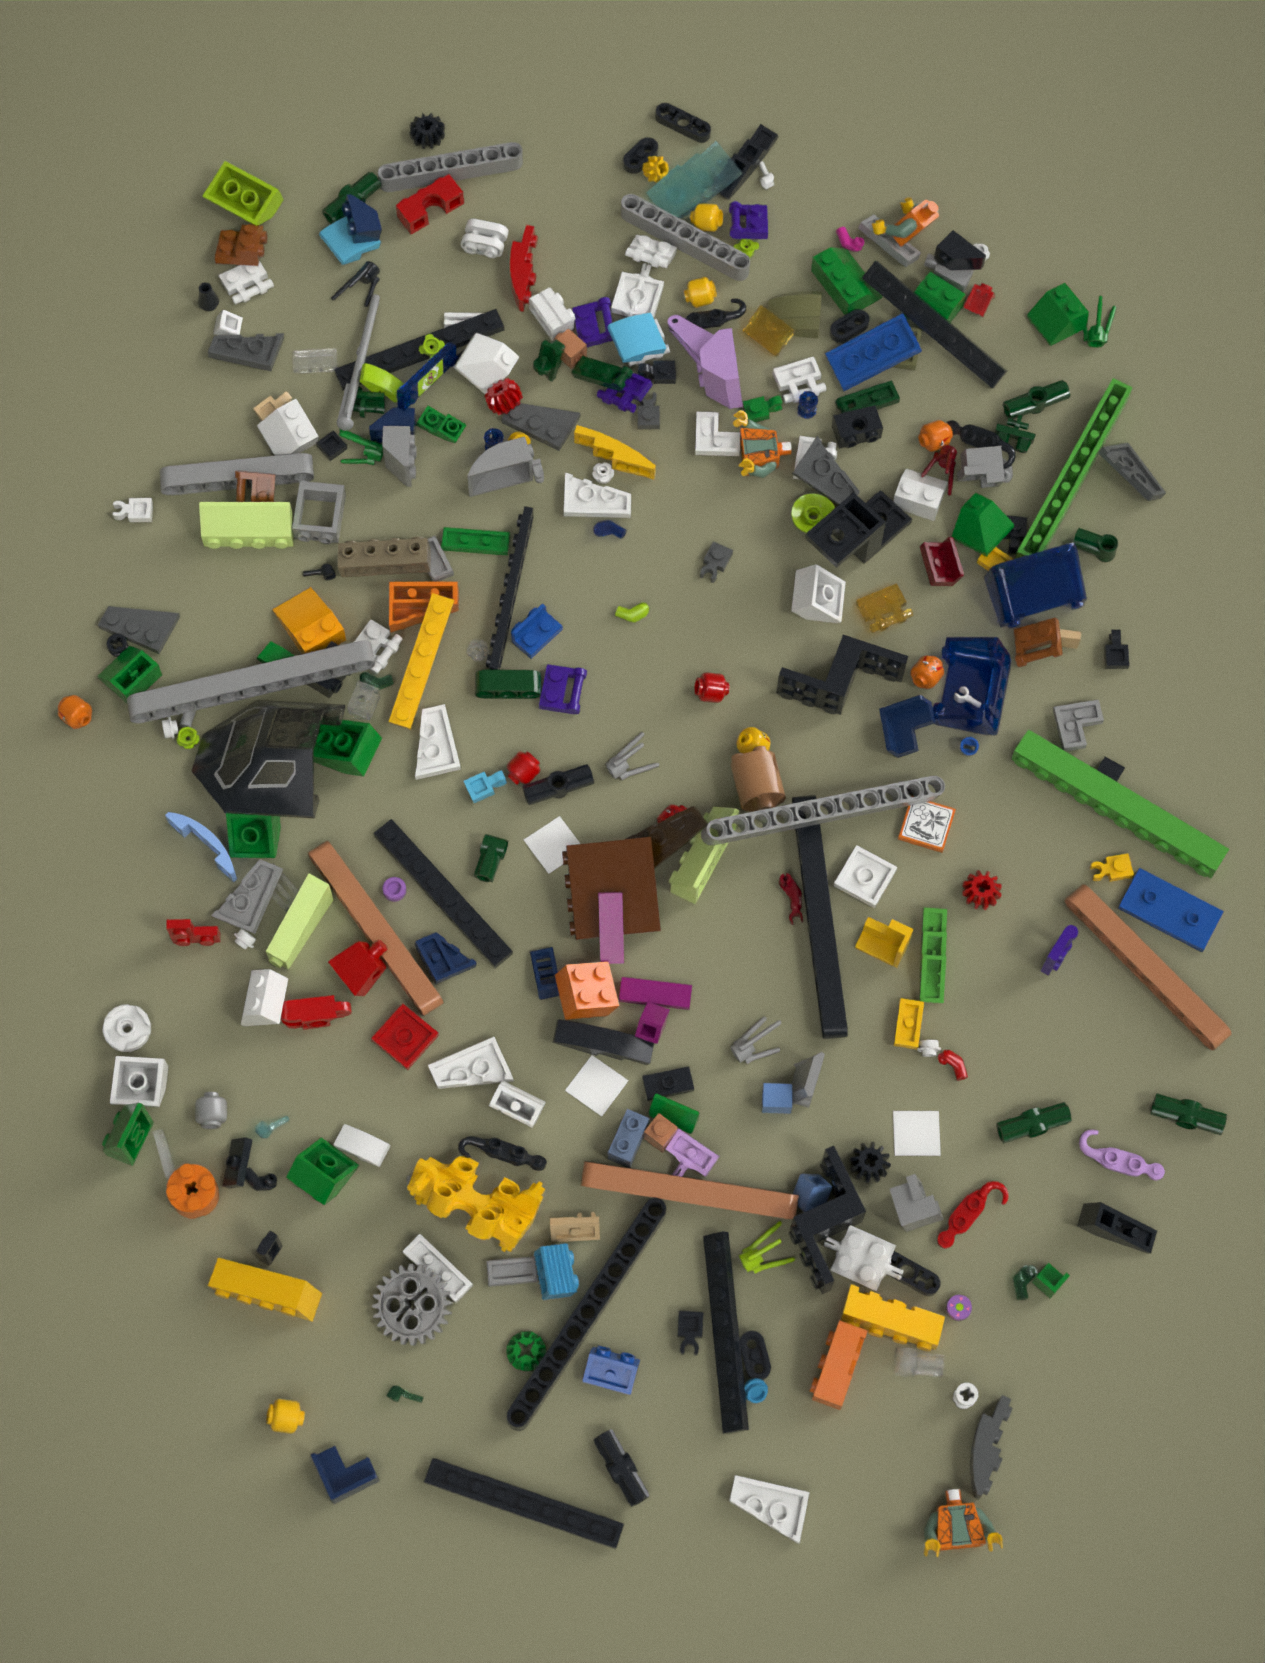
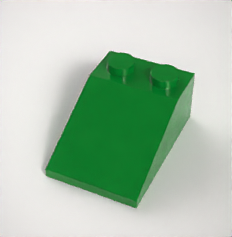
[299,716,382,777]
[102,1102,154,1166]

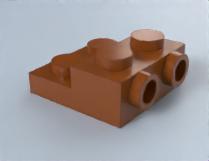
[215,224,267,266]

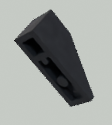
[1077,1202,1157,1254]

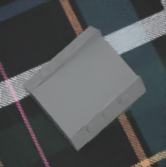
[791,1052,825,1108]

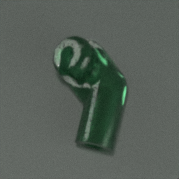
[359,672,394,692]

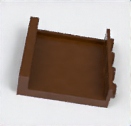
[562,837,661,940]

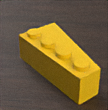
[208,1258,322,1322]
[840,1284,945,1351]

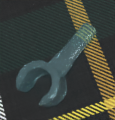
[255,1116,290,1139]

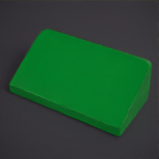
[649,1094,699,1134]

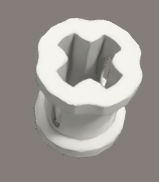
[953,1383,978,1409]

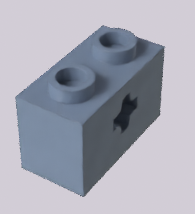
[608,1109,649,1168]

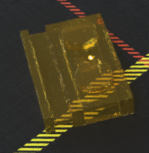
[742,305,796,357]

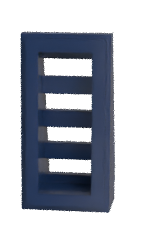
[530,947,559,1000]

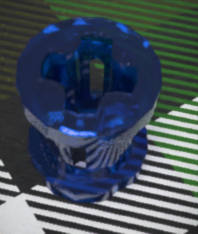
[797,391,818,419]
[484,428,504,451]

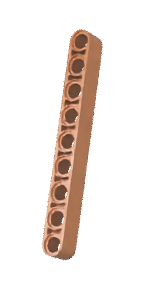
[307,840,444,1016]
[1065,884,1232,1051]
[581,1161,799,1220]

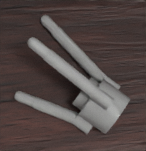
[605,732,659,780]
[730,1017,781,1064]

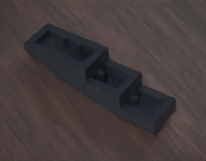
[711,124,779,200]
[553,1019,654,1065]

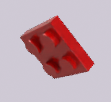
[371,1004,439,1071]

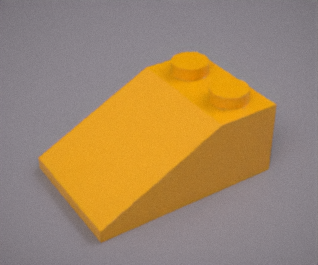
[272,587,346,654]

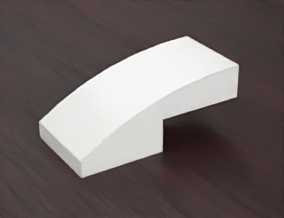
[333,1124,390,1167]

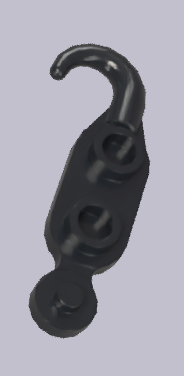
[947,420,1016,469]
[458,1136,547,1171]

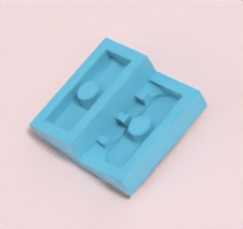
[319,217,381,265]
[607,313,667,363]

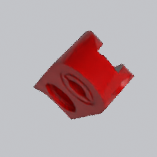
[280,995,352,1030]

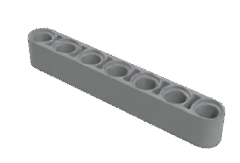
[378,142,523,192]
[621,194,750,281]
[160,453,314,495]

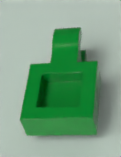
[742,395,783,423]

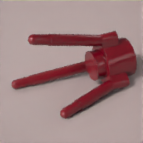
[921,445,958,496]

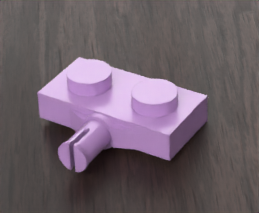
[666,1129,720,1177]

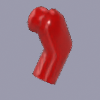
[938,1050,968,1081]

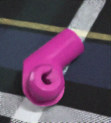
[836,227,864,252]

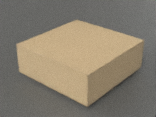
[1060,629,1081,649]

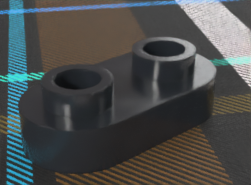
[623,137,658,174]
[830,309,870,343]
[740,1331,771,1380]

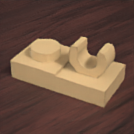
[550,1212,600,1242]

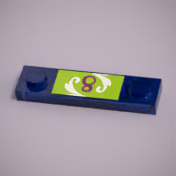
[396,342,457,411]

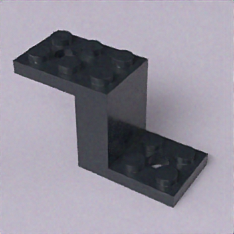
[805,490,912,568]
[776,634,908,715]
[789,1146,866,1294]

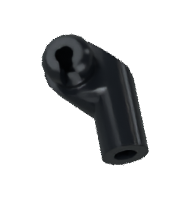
[245,1167,277,1191]

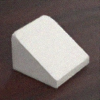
[213,310,243,335]

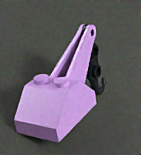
[668,298,746,409]

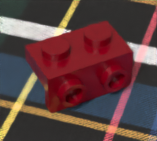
[919,537,964,586]

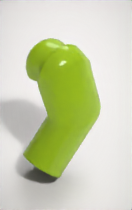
[615,602,649,623]

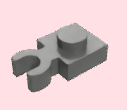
[637,392,660,429]
[700,541,733,583]

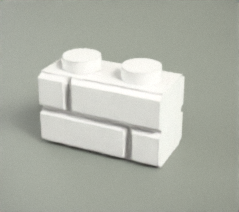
[529,287,575,341]
[489,1081,546,1127]

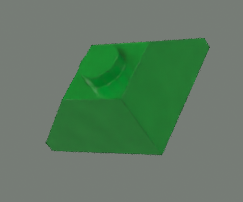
[951,492,1014,557]
[226,811,281,858]

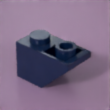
[342,194,382,244]
[369,407,416,443]

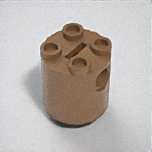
[730,746,786,812]

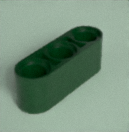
[475,670,541,699]

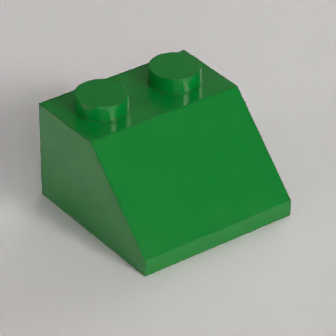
[904,272,966,323]
[1027,283,1089,346]
[286,1137,359,1206]

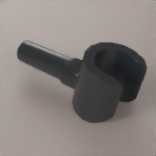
[303,564,336,581]

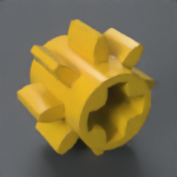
[643,156,669,182]

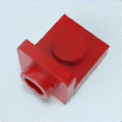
[963,283,995,317]

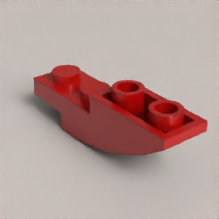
[510,225,538,312]

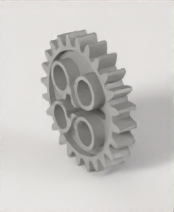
[372,1264,453,1346]

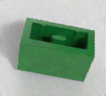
[97,646,162,703]

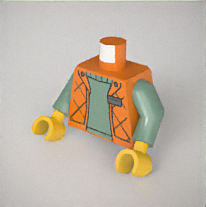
[872,197,939,247]
[733,410,791,478]
[924,1489,1003,1557]

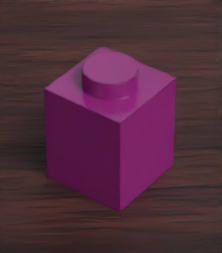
[635,1002,670,1044]

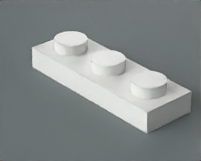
[403,1234,473,1303]

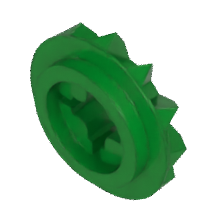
[506,1331,546,1371]

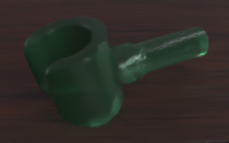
[387,1385,423,1403]

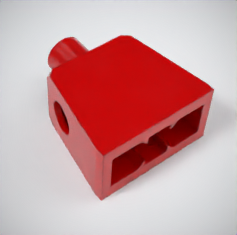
[328,939,388,997]

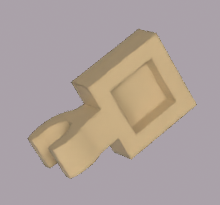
[253,391,292,421]

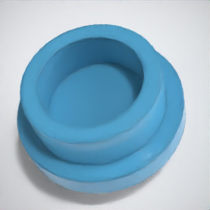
[744,1378,768,1403]

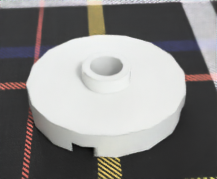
[102,1004,151,1052]

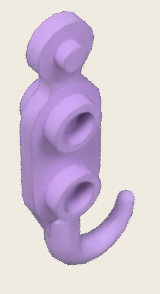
[1079,1129,1165,1181]

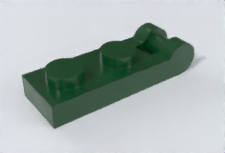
[572,356,633,391]
[835,380,900,413]

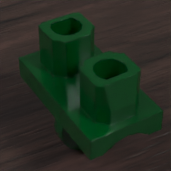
[533,339,565,382]
[353,386,385,418]
[995,414,1036,454]

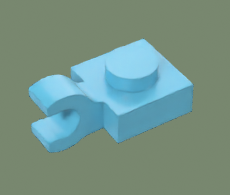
[463,771,507,803]

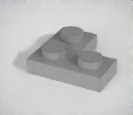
[1053,700,1104,751]

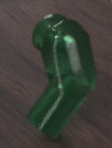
[1013,1265,1037,1301]

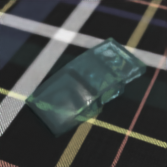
[647,141,743,219]

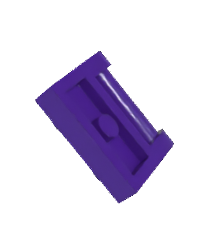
[729,201,768,239]
[572,297,613,347]
[539,664,587,715]
[1041,925,1078,976]

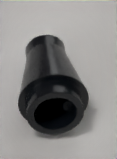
[198,282,219,312]

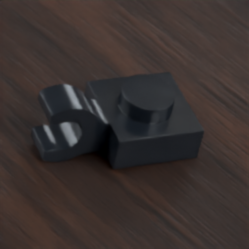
[638,360,676,384]
[1003,515,1028,554]
[1104,630,1130,669]

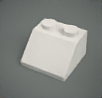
[257,399,319,456]
[893,469,948,521]
[791,564,846,623]
[241,969,288,1026]
[110,1056,168,1107]

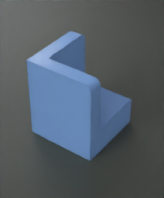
[762,1083,792,1114]
[793,1174,832,1212]

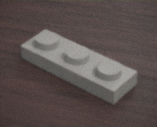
[858,214,921,267]

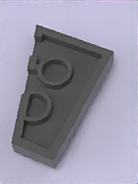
[208,333,284,371]
[1098,443,1166,501]

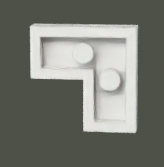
[695,412,740,456]

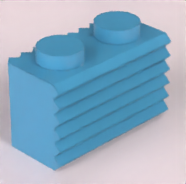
[534,1243,579,1300]

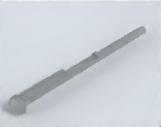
[337,294,380,431]

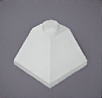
[454,333,519,394]

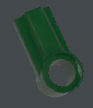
[1072,528,1118,562]
[474,834,508,883]

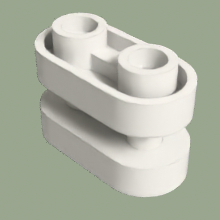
[461,219,509,258]

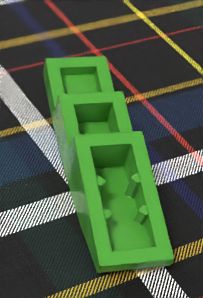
[920,908,947,1003]

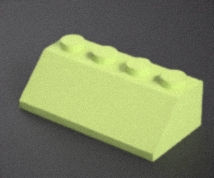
[199,502,294,549]
[669,807,739,904]

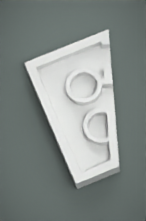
[564,473,631,518]
[415,704,461,780]
[428,1037,514,1089]
[729,1475,810,1544]

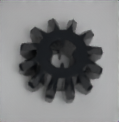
[410,113,445,150]
[849,1142,891,1184]

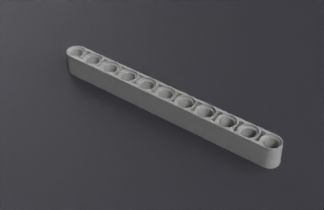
[127,640,375,723]
[701,776,945,845]

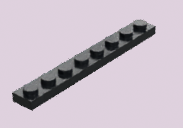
[862,261,1007,388]
[334,309,505,391]
[486,506,534,670]
[374,819,513,969]
[703,1231,749,1434]
[424,1458,624,1550]

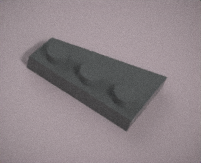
[502,403,581,451]
[792,436,860,505]
[98,606,180,654]

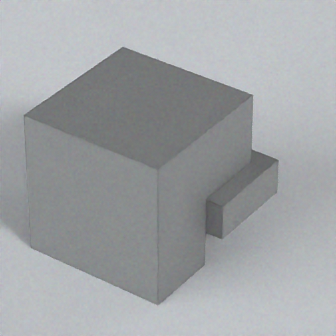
[957,446,1005,488]
[890,1174,944,1232]

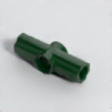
[322,172,382,224]
[1002,380,1071,419]
[1150,1093,1227,1135]
[996,1102,1072,1144]

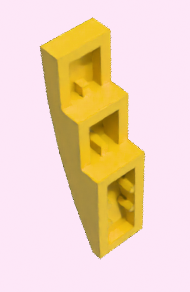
[574,425,656,479]

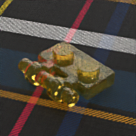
[856,583,914,633]

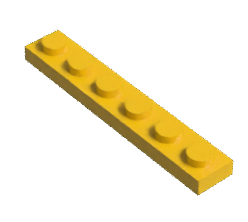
[389,593,454,730]

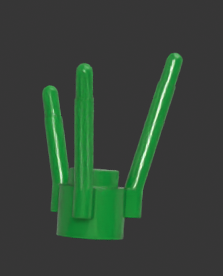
[1083,295,1116,348]
[339,429,384,465]

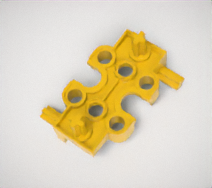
[407,1156,545,1252]

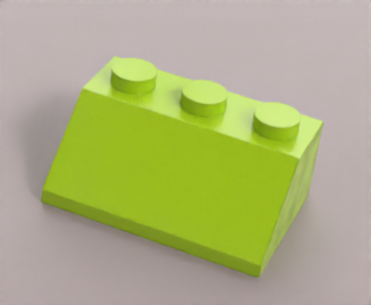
[203,161,284,226]

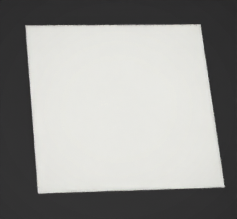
[524,816,580,874]
[565,1055,628,1116]
[893,1111,941,1156]

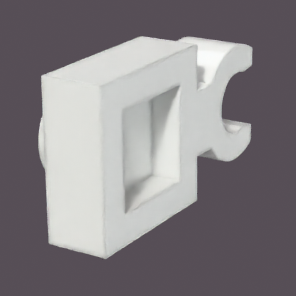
[113,498,153,522]

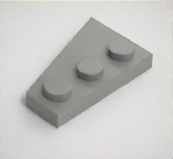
[211,860,283,934]

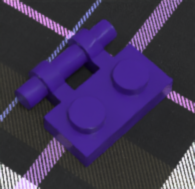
[597,365,653,413]

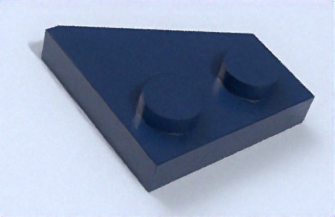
[414,932,477,985]

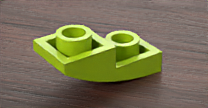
[360,363,404,403]

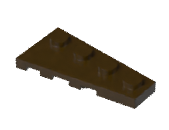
[625,806,708,870]

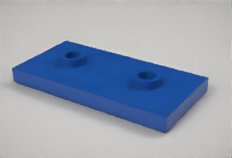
[825,313,922,391]
[1118,868,1224,952]

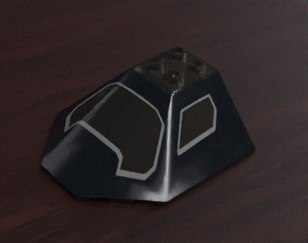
[192,700,345,818]

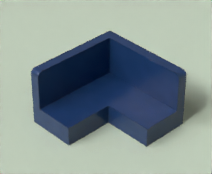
[879,695,935,758]
[310,1446,380,1504]

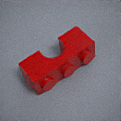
[396,174,464,235]

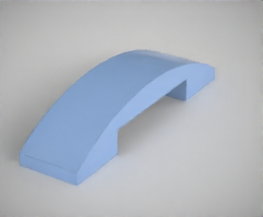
[165,812,237,882]

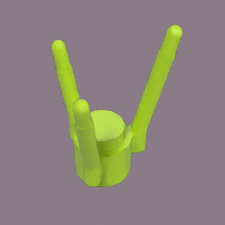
[738,1221,795,1274]

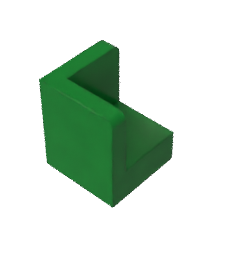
[1032,1263,1070,1299]

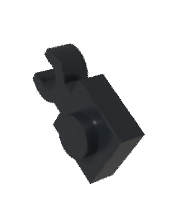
[677,1311,704,1356]

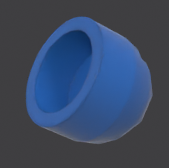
[960,737,979,756]

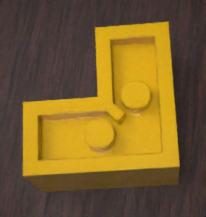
[855,917,914,968]

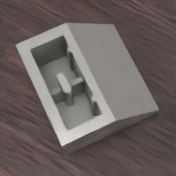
[382,426,417,487]

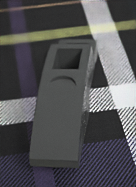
[970,1395,1013,1499]

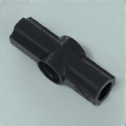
[522,764,594,805]
[593,1429,650,1507]

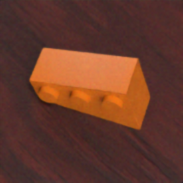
[389,582,459,633]
[809,1321,868,1410]

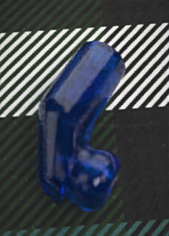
[593,520,627,539]

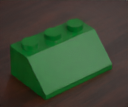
[811,247,883,315]

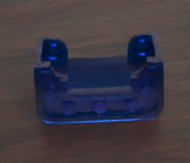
[984,543,1087,629]
[933,637,1011,736]

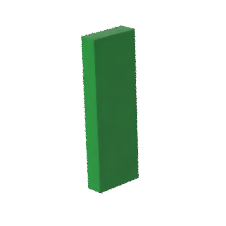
[441,527,510,556]

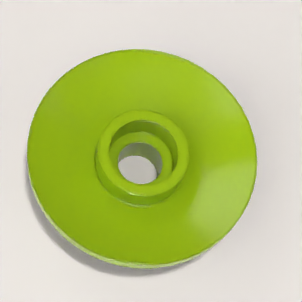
[791,493,835,533]

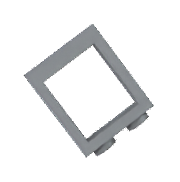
[292,481,346,544]

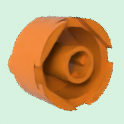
[166,1164,219,1219]

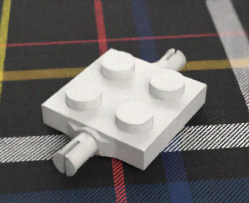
[611,263,664,318]
[824,1225,903,1291]

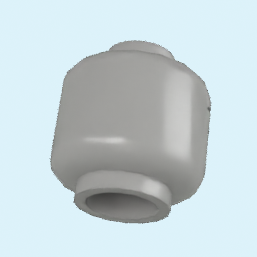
[195,1092,227,1129]

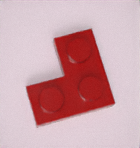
[166,919,221,946]

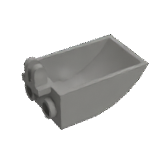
[467,436,544,497]

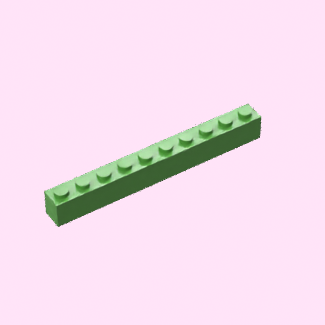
[1015,378,1133,573]
[1011,729,1229,879]

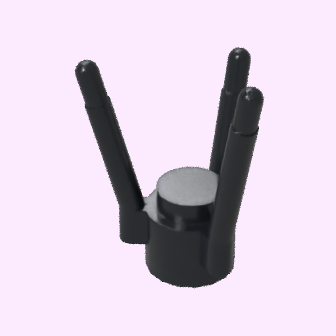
[331,261,380,307]

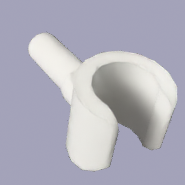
[759,162,774,190]
[954,686,983,709]

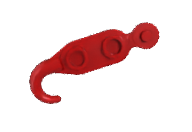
[937,1181,1009,1249]

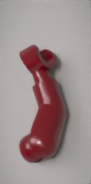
[779,873,804,925]

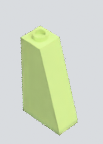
[266,874,333,970]

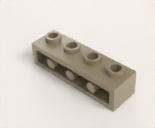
[338,537,431,577]

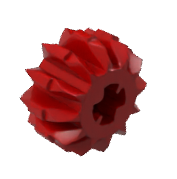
[484,378,523,415]
[962,870,1002,910]

